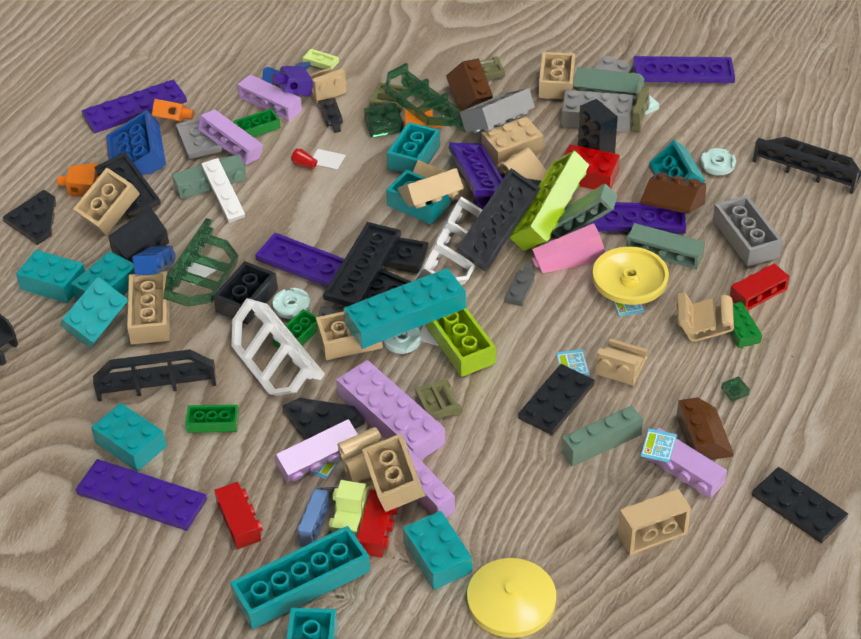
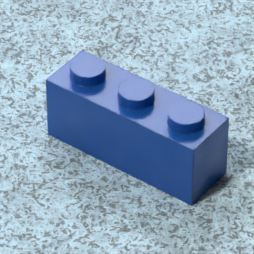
[133,246,176,275]

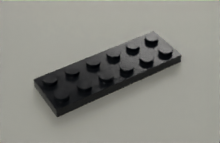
[455,168,541,272]
[323,222,401,306]

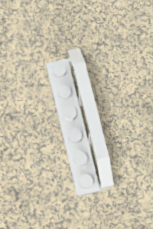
[414,197,482,285]
[232,298,325,396]

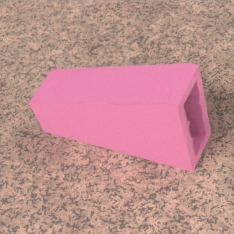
[532,223,605,273]

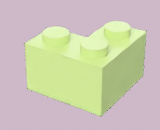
[329,480,367,538]

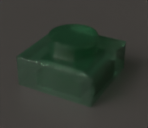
[721,376,750,402]

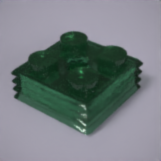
[364,102,403,137]

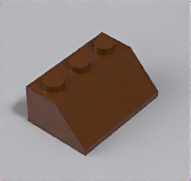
[446,58,493,114]
[640,173,707,214]
[676,397,734,460]

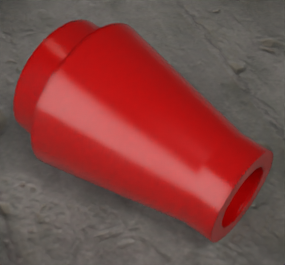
[291,148,318,169]

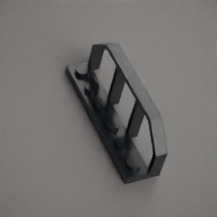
[753,137,861,194]
[93,349,217,402]

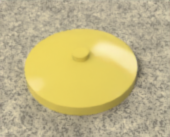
[593,247,669,305]
[467,558,556,638]

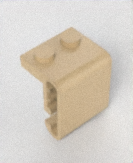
[309,67,346,104]
[496,148,547,181]
[676,292,734,342]
[595,339,649,386]
[337,427,382,496]

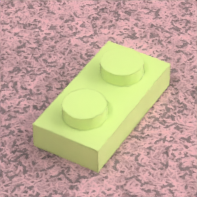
[303,49,339,70]

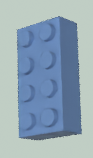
[297,488,330,547]

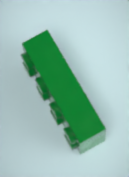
[233,108,281,137]
[729,302,762,348]
[272,309,318,348]
[185,405,239,433]

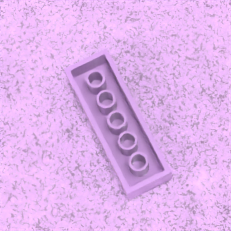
[336,360,445,460]

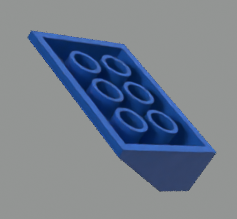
[106,110,166,175]

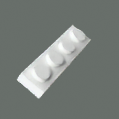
[202,158,245,223]

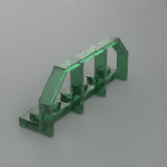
[385,63,466,133]
[163,218,239,307]

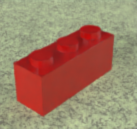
[730,263,790,310]
[214,482,263,549]
[357,490,399,558]

